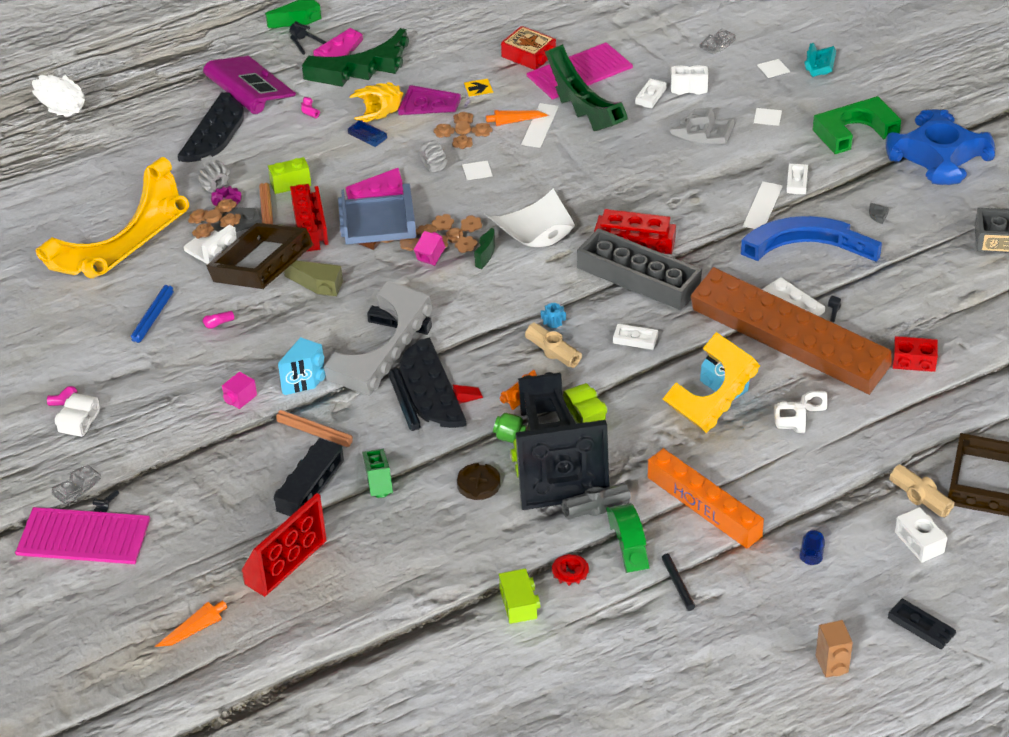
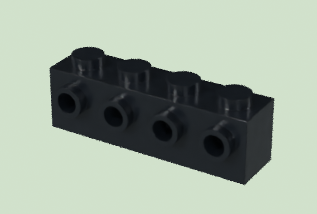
[274,438,344,516]

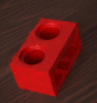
[892,336,938,372]

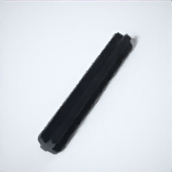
[389,368,421,431]

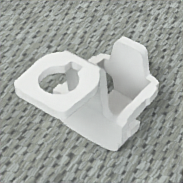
[774,391,827,433]

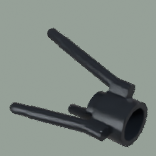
[289,21,326,55]

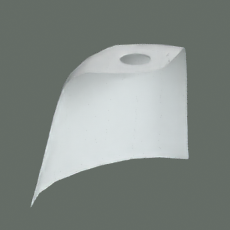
[484,188,575,248]

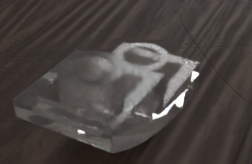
[699,28,736,54]
[52,464,101,505]

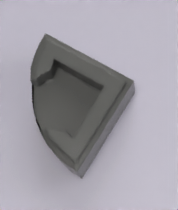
[869,203,889,224]

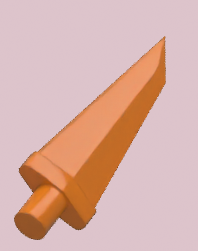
[486,110,549,126]
[155,600,227,647]

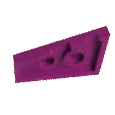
[398,85,461,115]

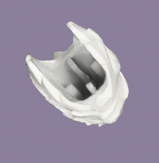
[32,75,85,116]

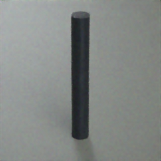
[661,554,695,611]

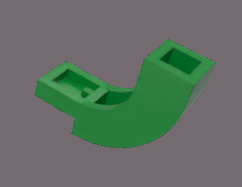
[606,503,650,573]

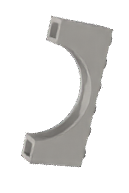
[324,281,432,396]

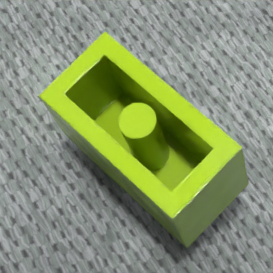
[268,157,311,194]
[499,568,540,624]

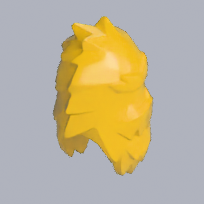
[349,82,403,122]

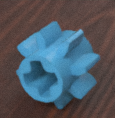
[541,303,566,328]

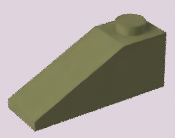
[284,260,343,296]

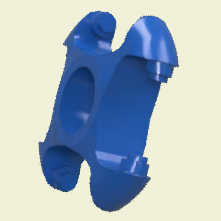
[885,109,996,185]

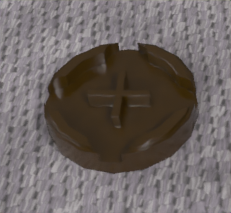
[457,463,501,500]

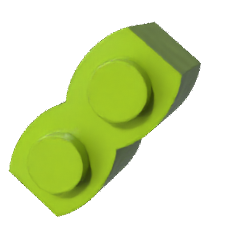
[563,383,607,424]

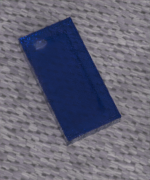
[348,120,387,147]

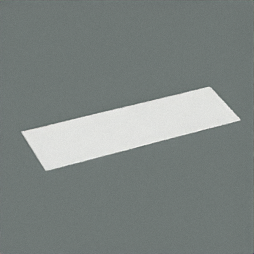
[521,103,559,148]
[742,182,783,229]

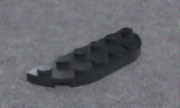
[177,92,244,162]
[400,337,467,428]

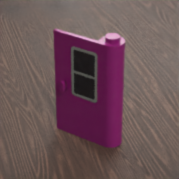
[203,56,296,114]

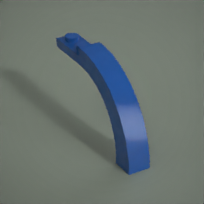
[741,216,882,262]

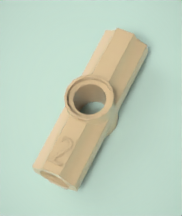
[525,322,582,368]
[889,464,955,518]

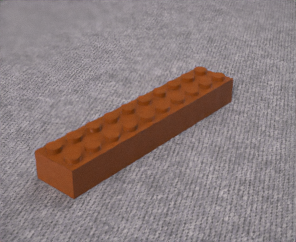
[691,267,892,395]

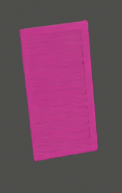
[526,42,633,100]
[15,507,150,564]

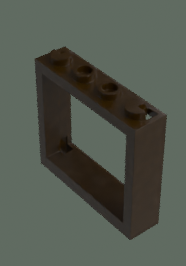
[206,223,313,289]
[948,433,1009,516]

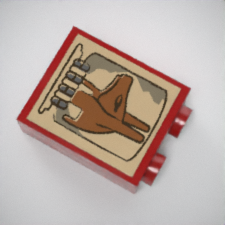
[501,26,556,70]

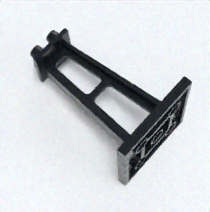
[516,372,610,510]

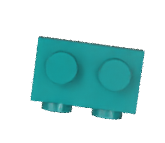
[804,42,837,77]

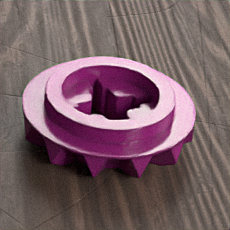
[211,186,242,206]

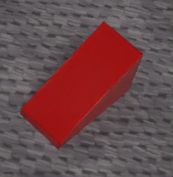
[453,384,483,404]

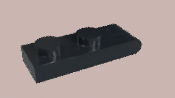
[888,598,956,649]

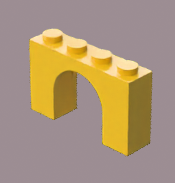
[663,332,760,433]

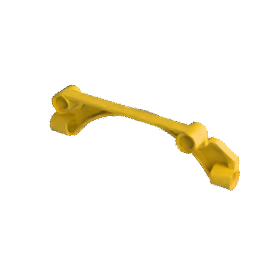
[36,157,189,279]

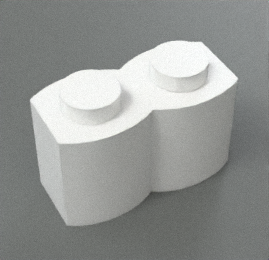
[671,65,708,95]
[55,393,100,437]

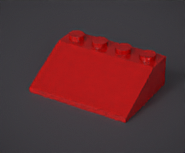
[242,493,327,597]

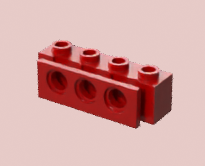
[290,184,328,252]
[594,209,676,254]

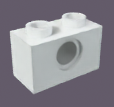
[895,507,947,563]

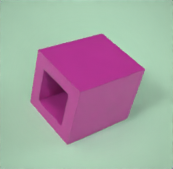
[414,231,445,266]
[222,371,257,409]

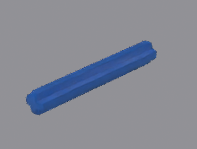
[131,285,174,343]

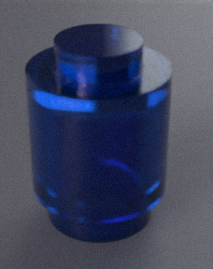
[799,530,825,565]

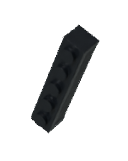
[367,305,432,335]

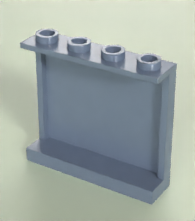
[338,183,416,244]

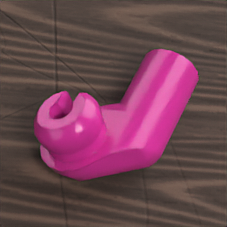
[301,97,320,118]
[203,311,234,329]
[47,386,77,406]

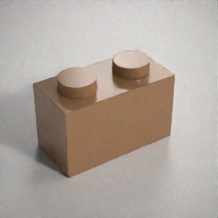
[815,620,853,678]

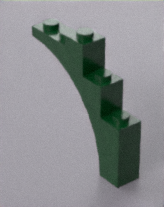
[302,28,409,87]
[545,44,628,131]

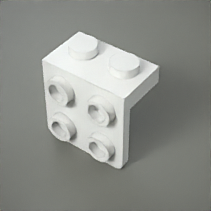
[184,224,237,264]

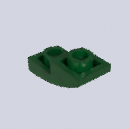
[474,228,495,270]

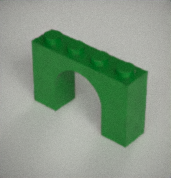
[812,96,901,154]

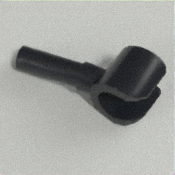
[828,295,841,322]
[93,490,119,512]

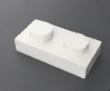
[635,79,667,108]
[787,163,808,194]
[613,324,658,350]

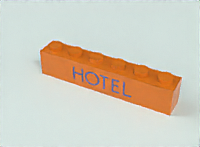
[648,448,764,549]

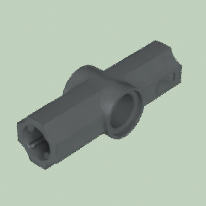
[561,483,631,519]

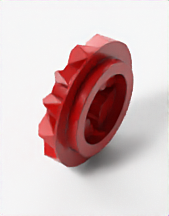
[552,554,589,586]

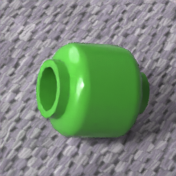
[493,413,527,443]

